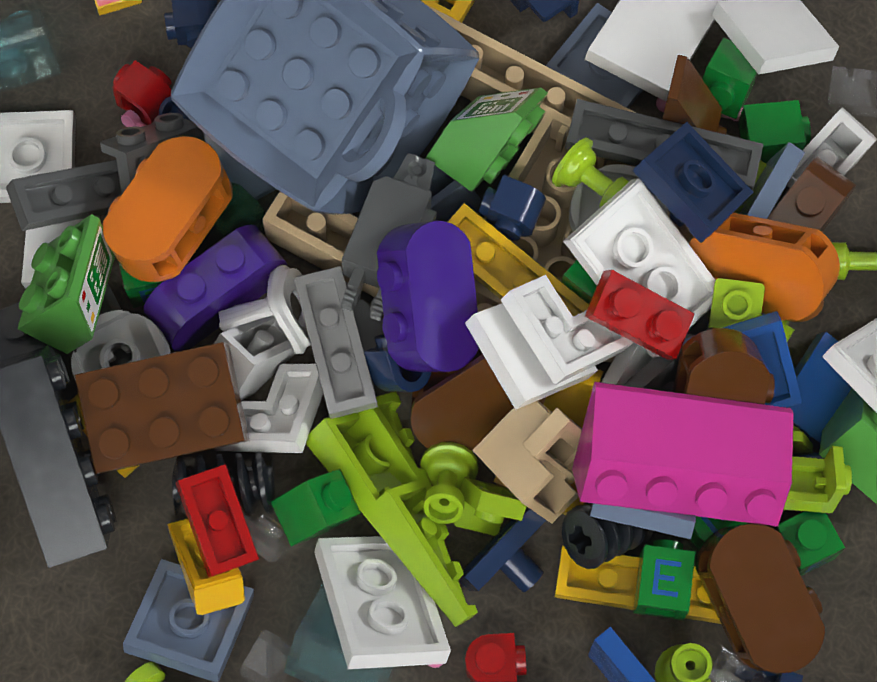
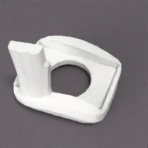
[218,265,311,354]

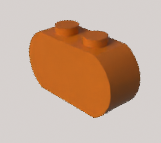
[103,137,233,282]
[689,212,840,321]

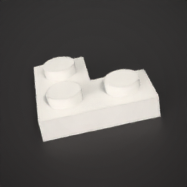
[501,275,634,385]
[215,364,323,453]

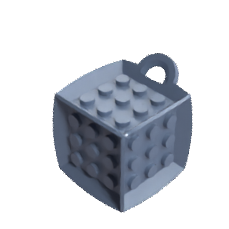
[171,0,479,215]

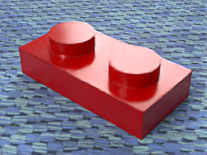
[584,270,695,360]
[175,464,259,578]

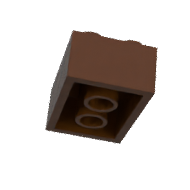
[75,342,250,474]

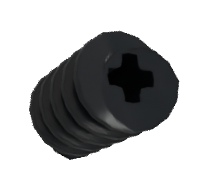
[172,452,275,515]
[561,502,656,569]

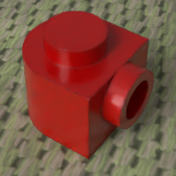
[112,60,172,125]
[465,633,527,682]

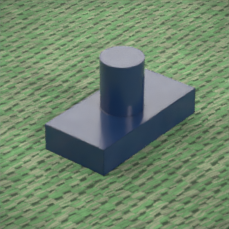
[459,507,546,593]

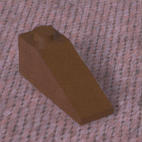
[662,55,727,135]

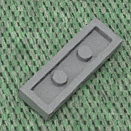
[294,266,378,419]

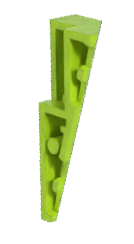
[306,392,478,627]

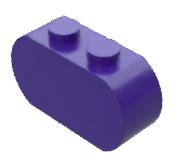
[377,221,479,372]
[143,225,287,351]

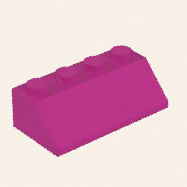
[572,382,794,526]

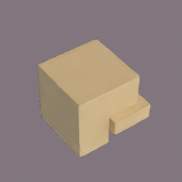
[472,401,582,524]

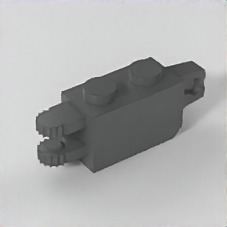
[341,153,437,321]

